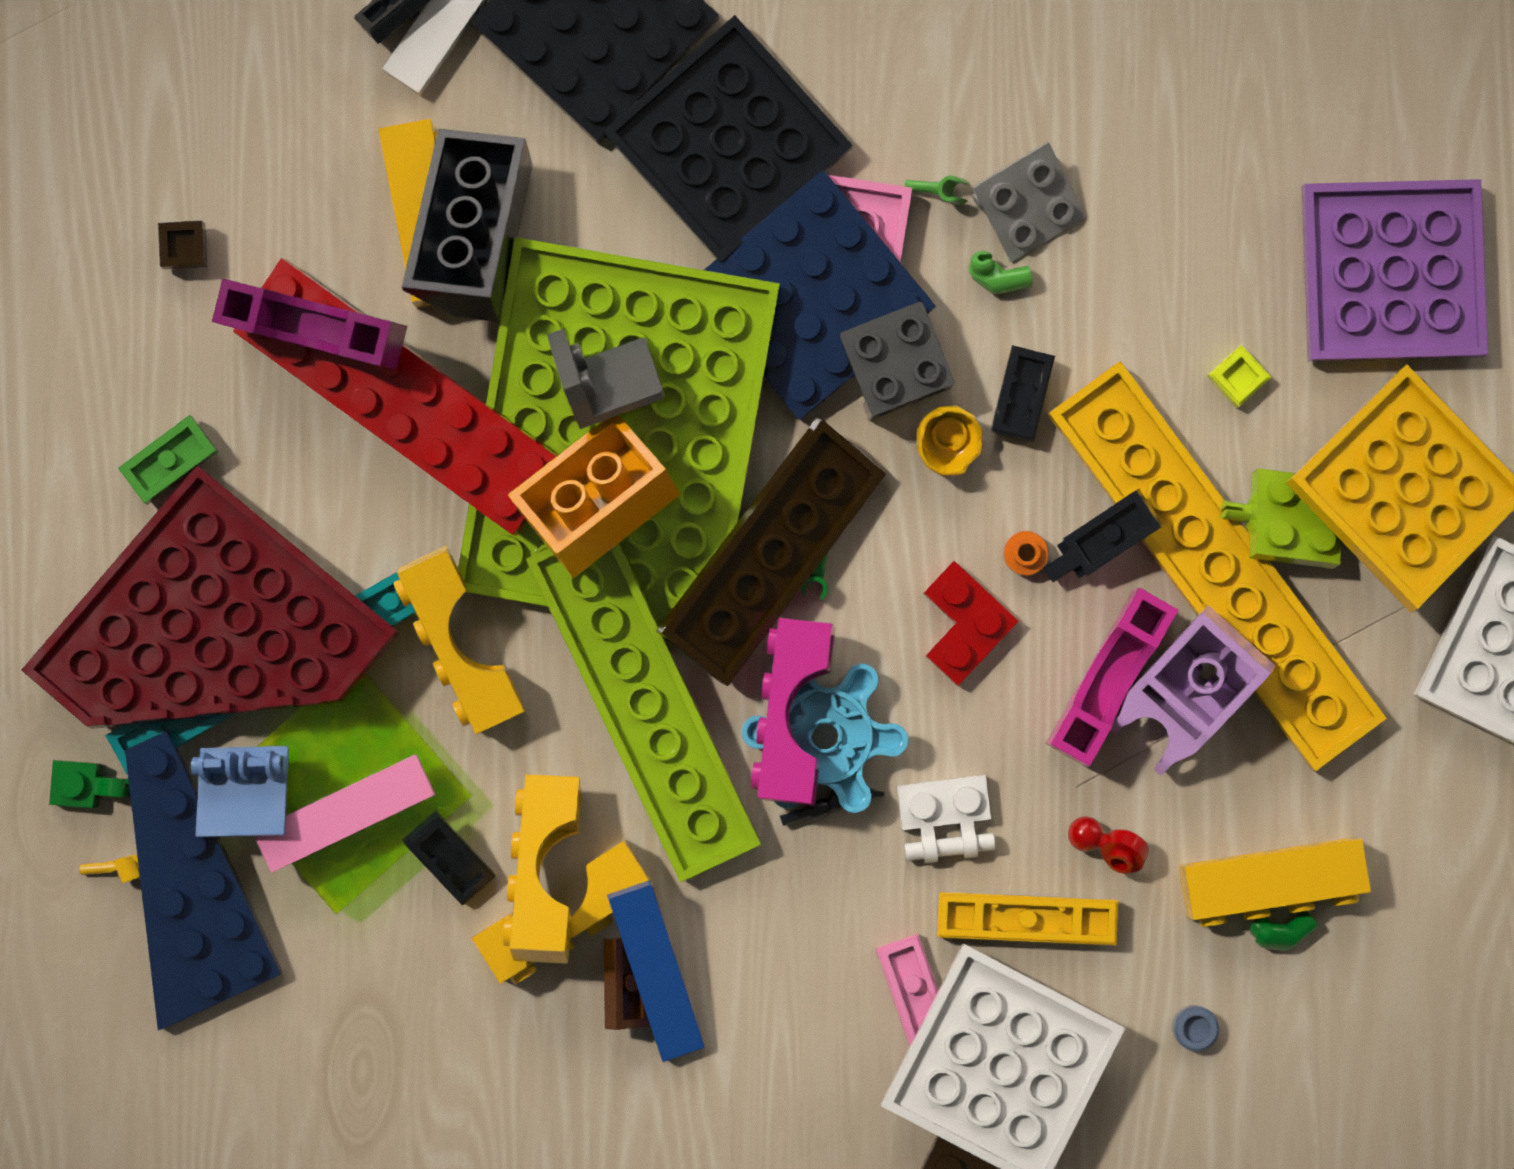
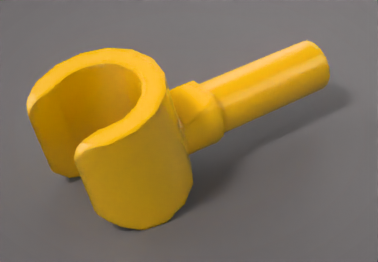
[80,855,140,884]

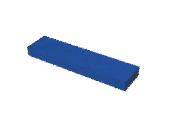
[607,880,705,1062]

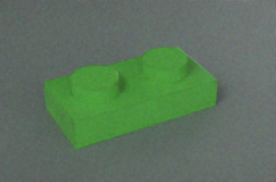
[118,415,219,505]

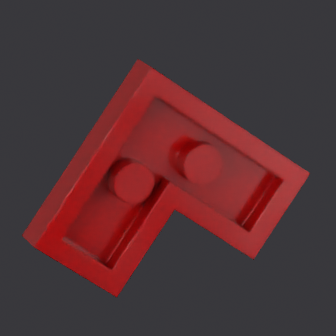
[923,561,1019,686]

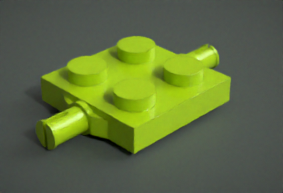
[1220,468,1341,569]

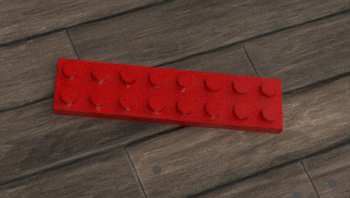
[233,258,558,535]

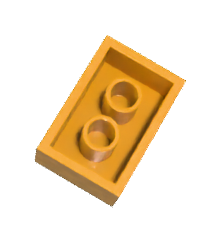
[508,415,681,579]

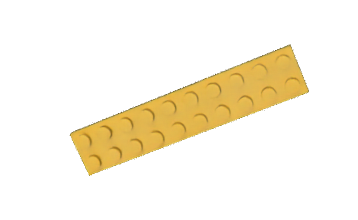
[1047,361,1387,772]

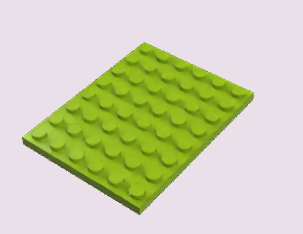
[458,237,780,626]

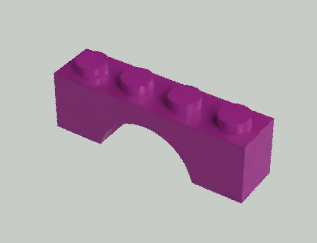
[212,278,408,370]

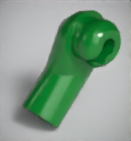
[1250,911,1319,951]

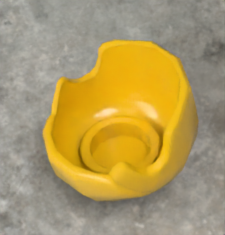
[916,405,983,476]

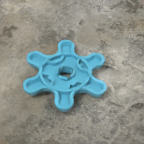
[741,664,909,813]

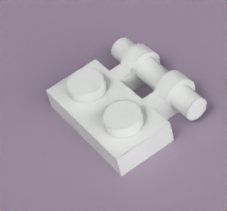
[896,775,995,863]

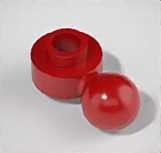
[1068,816,1149,874]

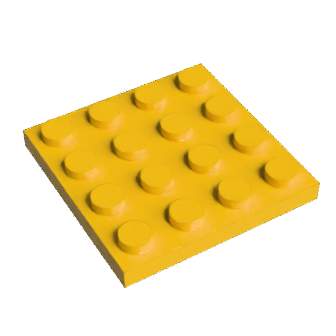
[1286,365,1514,613]

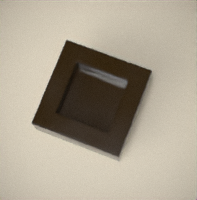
[158,220,208,270]

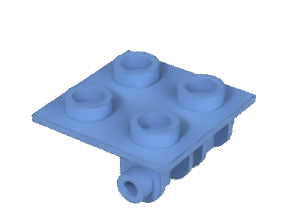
[191,746,289,837]

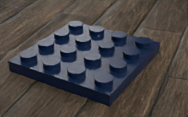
[704,170,937,421]

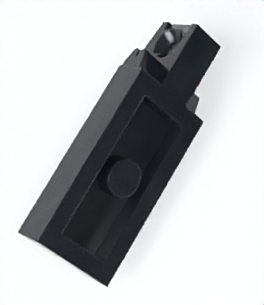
[1043,488,1164,582]

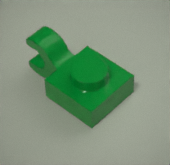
[49,760,130,808]

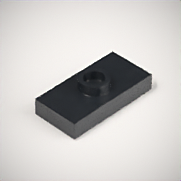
[354,0,430,44]
[990,345,1055,443]
[402,810,496,906]

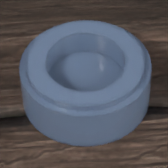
[1172,1005,1219,1051]

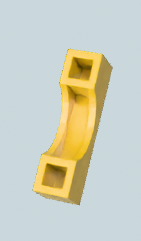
[393,545,524,735]
[503,774,582,964]
[471,839,654,985]

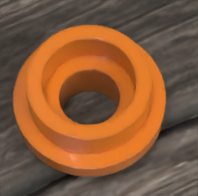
[1003,531,1048,576]

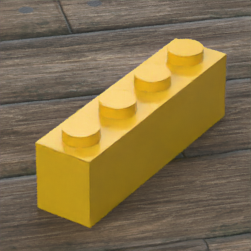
[378,118,438,308]
[1178,837,1371,927]

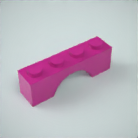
[1045,587,1179,766]
[751,618,835,806]

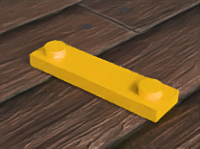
[936,892,1118,945]

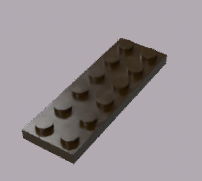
[656,418,886,686]

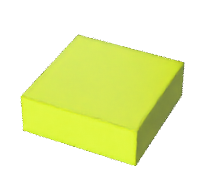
[1207,345,1271,408]

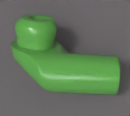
[969,251,1033,294]

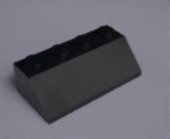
[402,129,533,322]

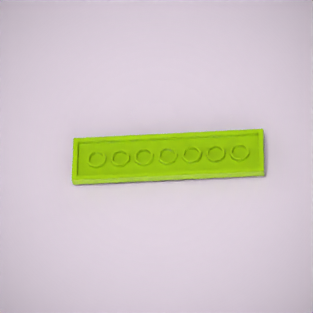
[526,543,761,883]

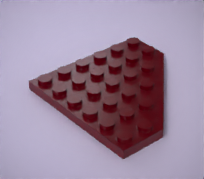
[21,465,400,729]

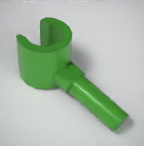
[905,175,970,205]

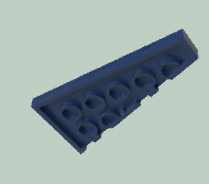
[125,730,283,1031]

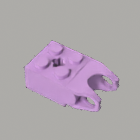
[1111,605,1275,775]

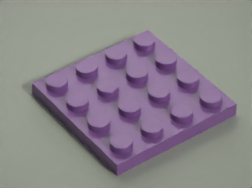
[1301,179,1488,362]

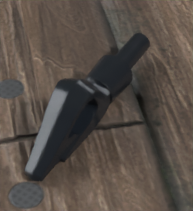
[780,788,885,826]

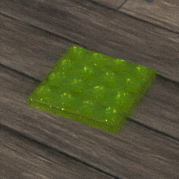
[256,673,473,914]

